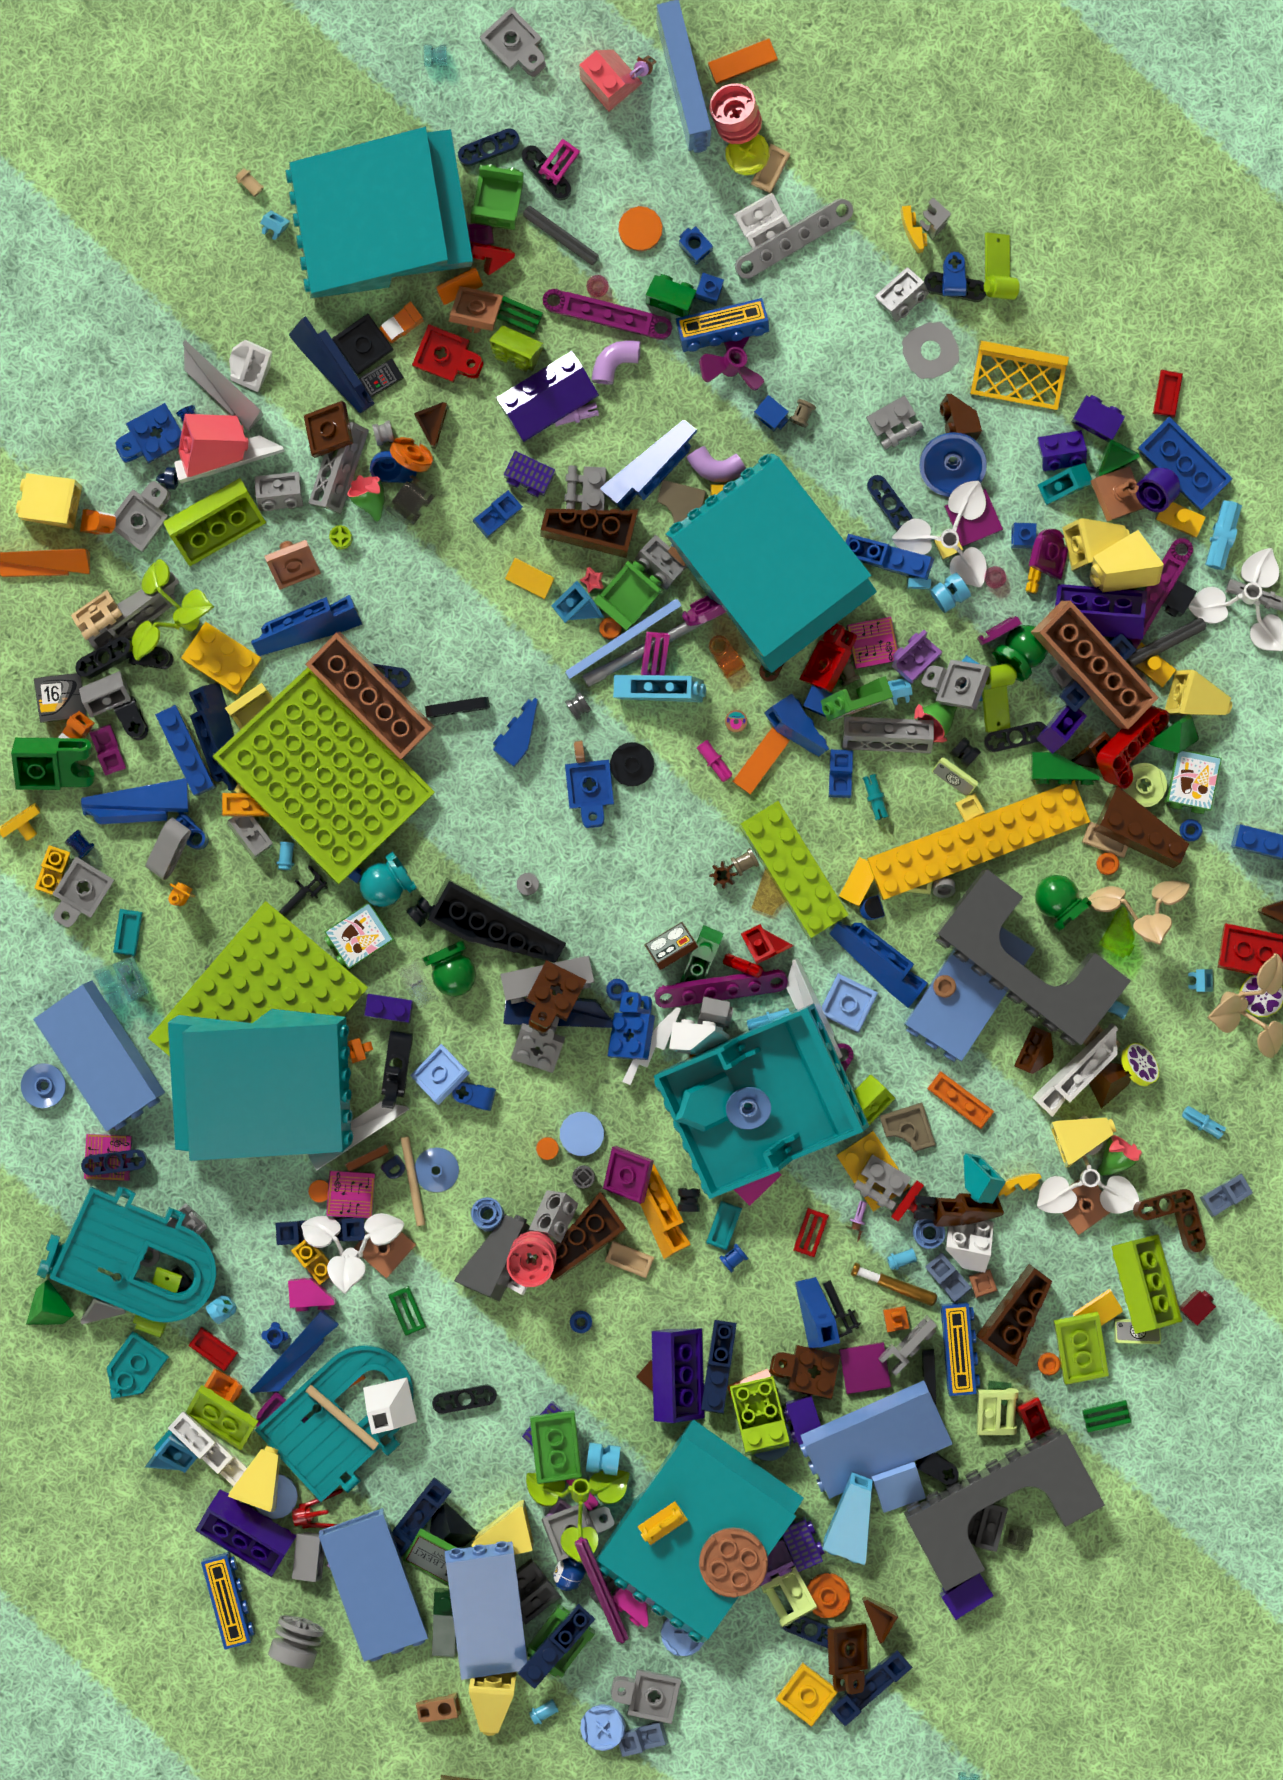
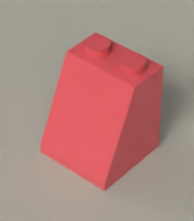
[579,50,642,112]
[178,414,248,477]

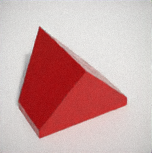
[741,924,794,964]

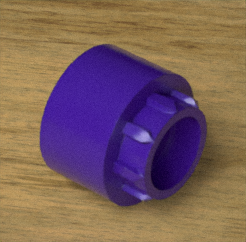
[1136,468,1180,512]

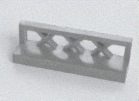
[308,422,369,514]
[842,716,934,753]

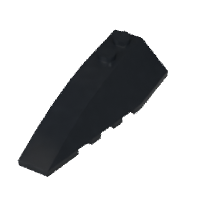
[427,878,566,963]

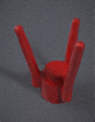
[292,1489,343,1529]

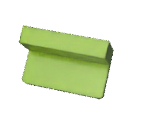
[854,1075,896,1125]

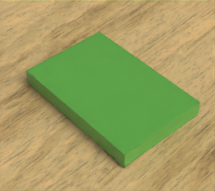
[529,1410,582,1484]

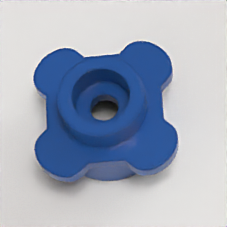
[261,1322,288,1349]

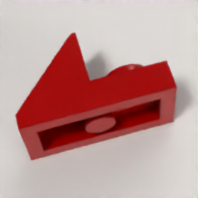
[470,241,515,275]
[1016,1397,1051,1439]

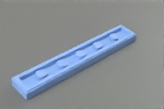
[565,599,682,679]

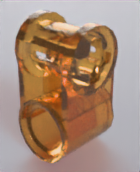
[709,635,746,679]

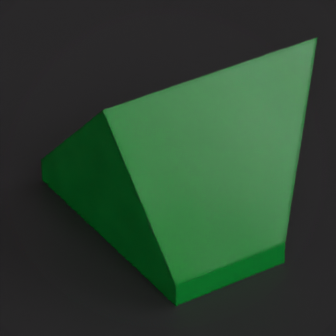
[1095,439,1140,478]
[1149,714,1199,753]
[26,1279,74,1325]

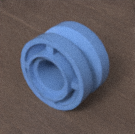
[471,1197,505,1232]
[913,1219,945,1249]

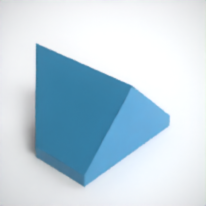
[551,581,605,623]
[145,1433,198,1473]

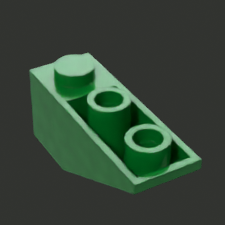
[1031,752,1100,785]
[679,925,724,983]

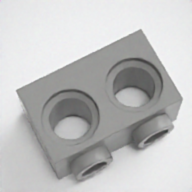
[529,1190,579,1243]

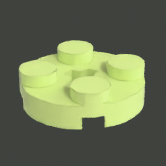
[1121,763,1167,808]

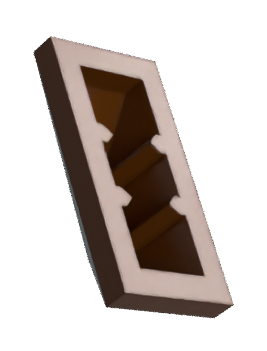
[1014,1026,1054,1074]

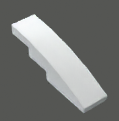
[622,1007,681,1085]
[168,1411,248,1487]

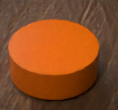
[599,617,622,640]
[1096,853,1119,875]
[536,1137,559,1160]
[308,1180,328,1202]
[1037,1352,1060,1375]

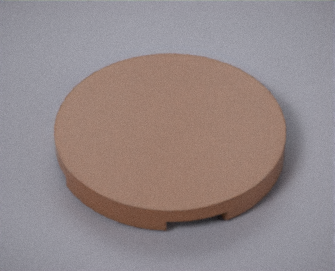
[699,1528,768,1598]

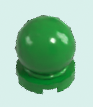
[992,625,1048,682]
[1035,875,1092,932]
[422,940,476,997]

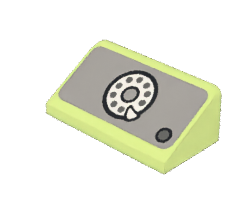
[932,757,978,797]
[1114,1319,1161,1344]

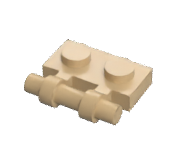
[71,590,123,640]

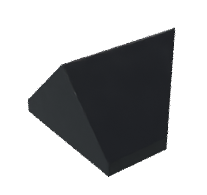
[430,1502,478,1548]

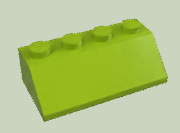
[163,478,266,567]
[1111,1234,1183,1334]

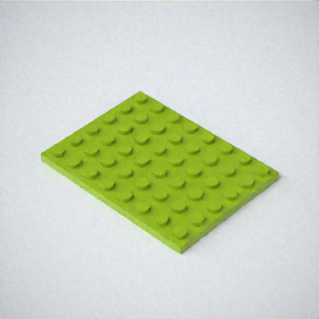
[212,667,435,885]
[148,901,368,1056]

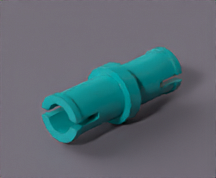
[862,774,889,821]

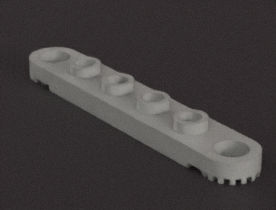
[735,198,853,278]

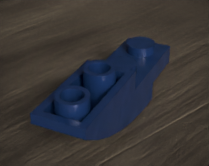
[701,1320,737,1414]
[517,1604,595,1689]

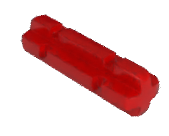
[723,953,763,978]

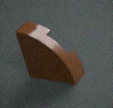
[636,1360,653,1391]

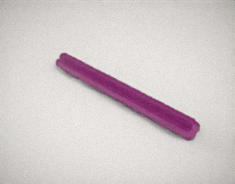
[575,1537,629,1644]

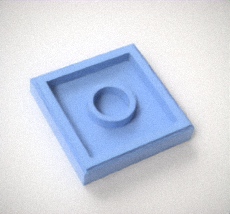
[822,973,878,1033]
[410,1044,470,1105]
[872,1462,926,1513]

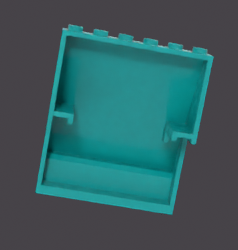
[285,126,473,299]
[665,453,877,673]
[654,1003,870,1199]
[168,1009,353,1161]
[596,1419,804,1643]

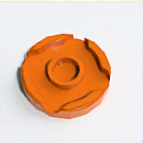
[618,206,663,252]
[390,437,433,472]
[807,1573,850,1618]

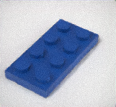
[1137,417,1233,511]

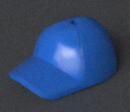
[370,451,417,483]

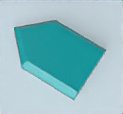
[674,1072,734,1132]
[107,1331,169,1399]

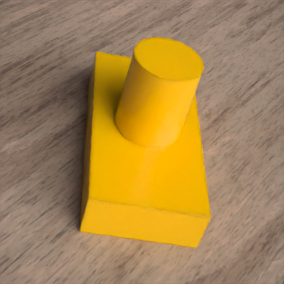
[1155,502,1206,538]
[1135,642,1176,688]
[0,802,40,841]

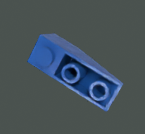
[764,694,829,757]
[493,698,538,768]
[795,1277,840,1348]

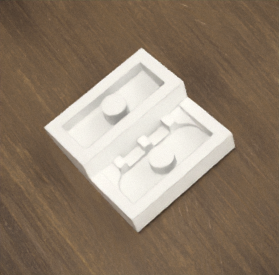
[733,193,791,249]

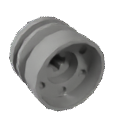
[268,1615,325,1669]

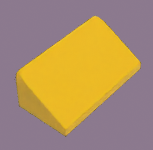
[505,558,555,599]
[839,857,874,907]
[1073,1289,1123,1326]

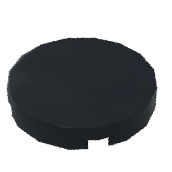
[610,742,654,787]

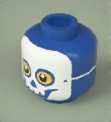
[553,1557,586,1591]

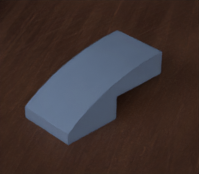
[1200,1174,1253,1217]
[925,1253,972,1303]
[618,1721,668,1757]

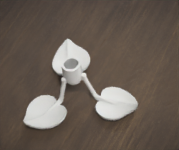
[892,481,987,587]
[1188,548,1283,651]
[1037,1116,1139,1214]
[301,1213,404,1294]

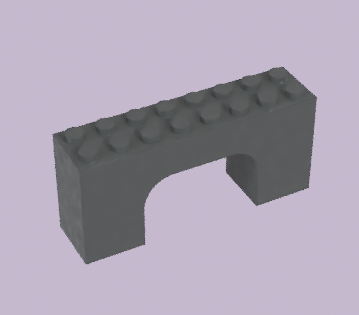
[933,869,1131,1046]
[903,1427,1105,1591]

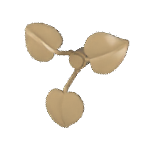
[1088,880,1190,945]
[1208,953,1283,1058]

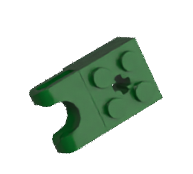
[11,737,95,790]

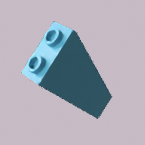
[613,675,706,702]
[822,1472,873,1565]

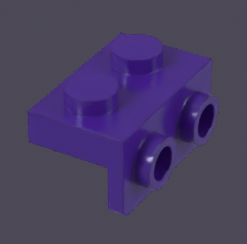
[1038,430,1087,471]

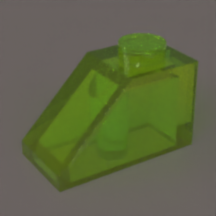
[1098,906,1135,959]

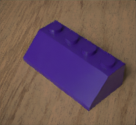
[496,351,599,442]
[1055,584,1147,639]
[651,1328,704,1423]
[195,1489,296,1577]

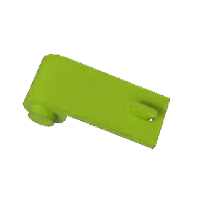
[984,232,1020,300]
[982,663,1017,733]
[133,1267,183,1338]

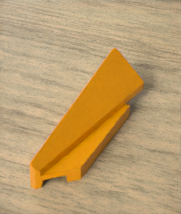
[640,1163,691,1259]

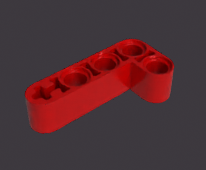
[1096,705,1170,789]

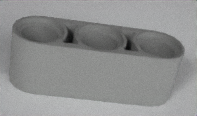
[145,817,191,880]

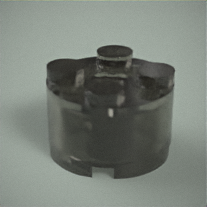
[386,474,435,526]

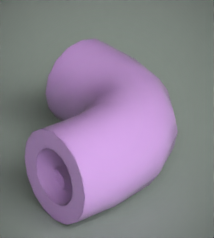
[591,341,641,385]
[686,446,746,483]

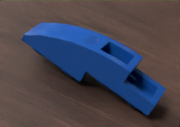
[846,534,934,580]

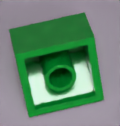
[646,274,697,317]

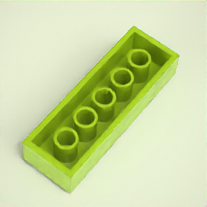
[739,801,849,939]

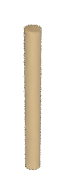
[400,1136,425,1226]
[305,1385,379,1450]

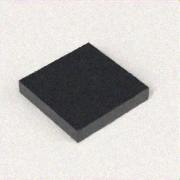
[332,313,394,376]

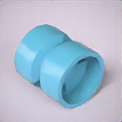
[929,572,971,613]
[586,1442,621,1476]

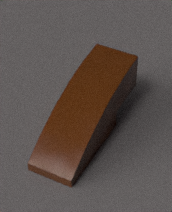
[933,1193,1004,1227]

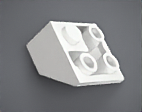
[669,1019,730,1055]
[946,1221,994,1273]
[363,1377,417,1434]

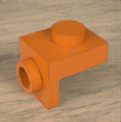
[204,1368,242,1403]

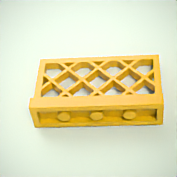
[970,341,1069,410]

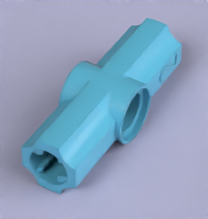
[1205,500,1242,570]

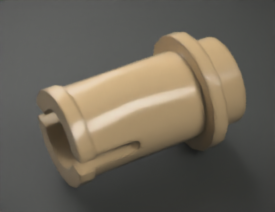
[235,168,264,197]

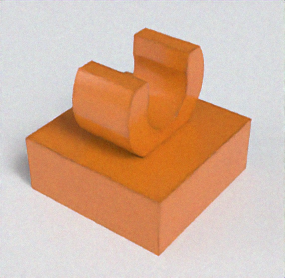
[347,1038,373,1064]
[883,1306,909,1333]

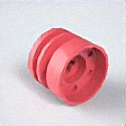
[709,84,762,144]
[507,1231,557,1287]

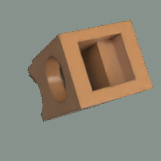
[416,1693,461,1722]

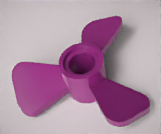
[699,337,764,391]

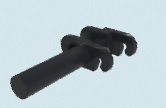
[279,865,328,917]
[823,1280,861,1338]

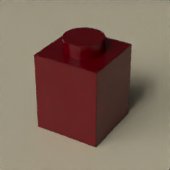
[1179,1289,1216,1326]

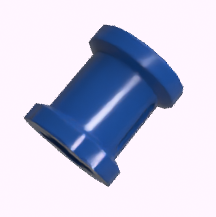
[719,1244,749,1273]

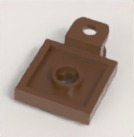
[526,960,587,1034]
[769,1345,840,1400]
[827,1623,868,1695]

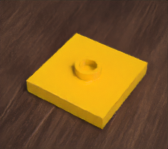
[776,1662,838,1727]

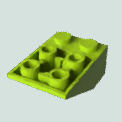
[490,325,544,372]
[729,1376,790,1456]

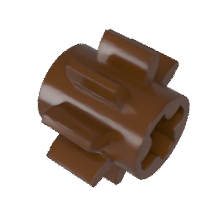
[709,860,738,889]

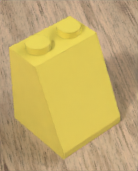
[16,473,82,529]
[1089,530,1164,593]
[472,1500,534,1555]

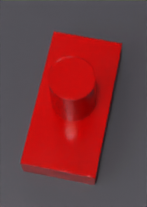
[891,1180,928,1222]

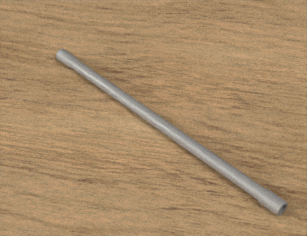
[582,615,720,687]

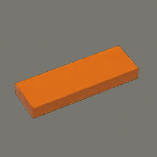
[708,38,778,85]
[732,728,790,794]
[927,1071,994,1129]

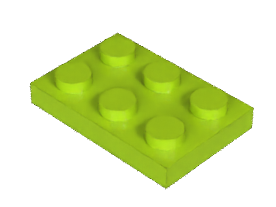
[1053,1312,1109,1385]
[185,1385,258,1450]

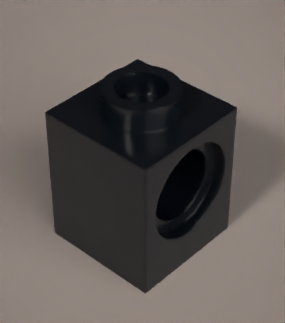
[1162,580,1197,617]

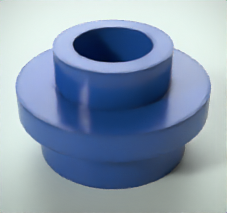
[1179,819,1202,842]
[606,979,629,1001]
[570,1311,592,1333]

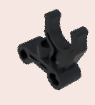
[381,1030,413,1109]

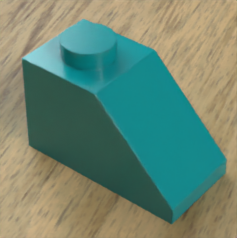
[1038,463,1092,505]
[963,1153,1006,1204]

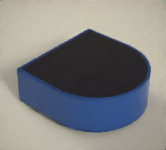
[860,895,885,920]

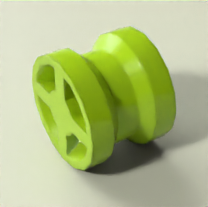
[329,525,353,549]

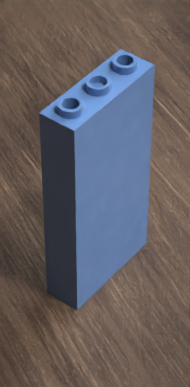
[657,0,711,153]
[904,927,1035,1062]
[33,981,165,1132]
[800,1380,953,1499]
[319,1508,428,1662]
[444,1541,527,1680]

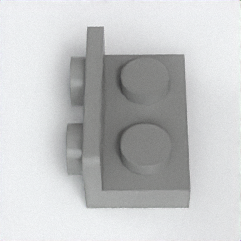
[875,267,929,322]
[255,472,303,511]
[634,535,687,590]

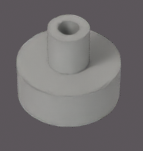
[517,873,539,895]
[932,876,955,898]

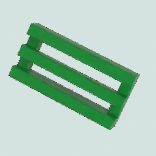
[497,296,543,334]
[388,1286,426,1336]
[1082,1400,1131,1432]

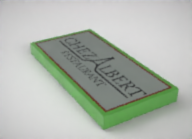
[403,1528,457,1585]

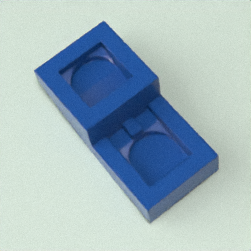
[473,490,523,538]
[829,749,853,798]

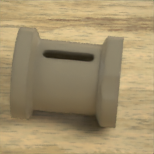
[789,399,816,428]
[840,658,860,687]
[731,848,759,876]

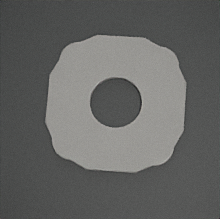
[902,322,959,379]

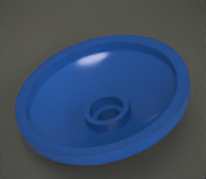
[919,433,987,497]

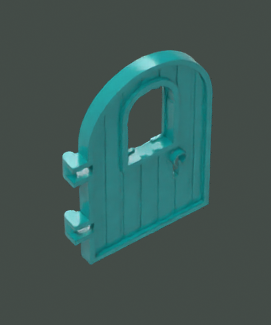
[49,1186,216,1322]
[255,1345,414,1502]

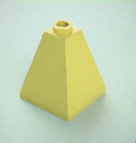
[1062,518,1130,570]
[1165,670,1232,715]
[1050,1118,1116,1168]
[228,1445,280,1512]
[469,1672,517,1736]

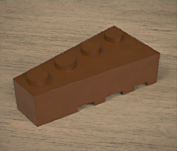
[540,509,638,558]
[1094,786,1189,869]
[550,1192,628,1282]
[976,1264,1052,1367]

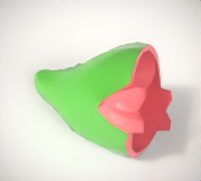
[347,475,385,521]
[914,702,957,743]
[1097,1135,1142,1176]

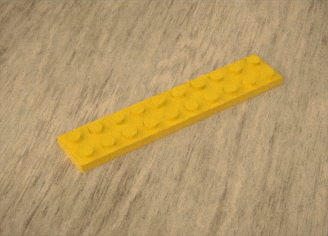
[867,780,1090,900]

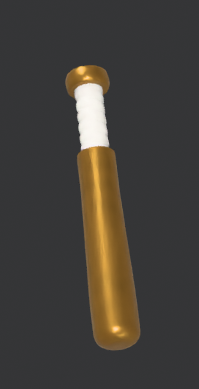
[851,1263,937,1306]

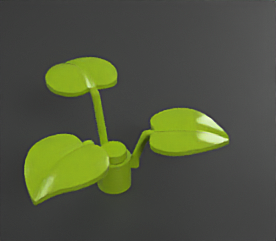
[132,559,214,661]
[526,1470,630,1562]

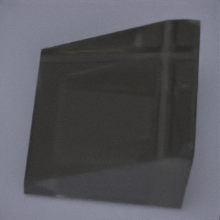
[1002,1524,1033,1551]

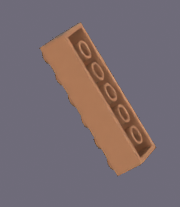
[1031,601,1159,729]
[305,632,435,760]

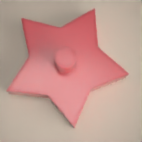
[580,567,604,593]

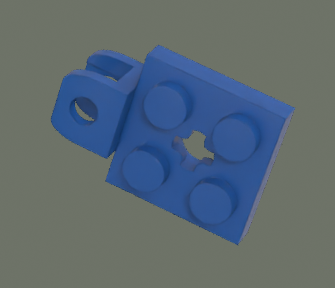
[115,403,182,463]
[565,760,614,828]
[608,992,655,1060]

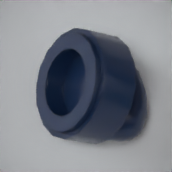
[156,467,178,490]
[380,1154,405,1179]

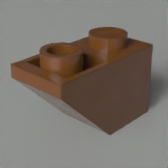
[940,394,982,440]

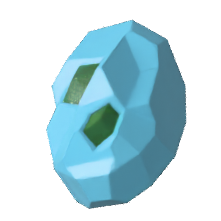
[206,1295,236,1325]

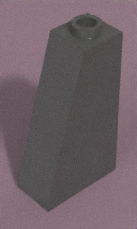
[454,1214,530,1302]

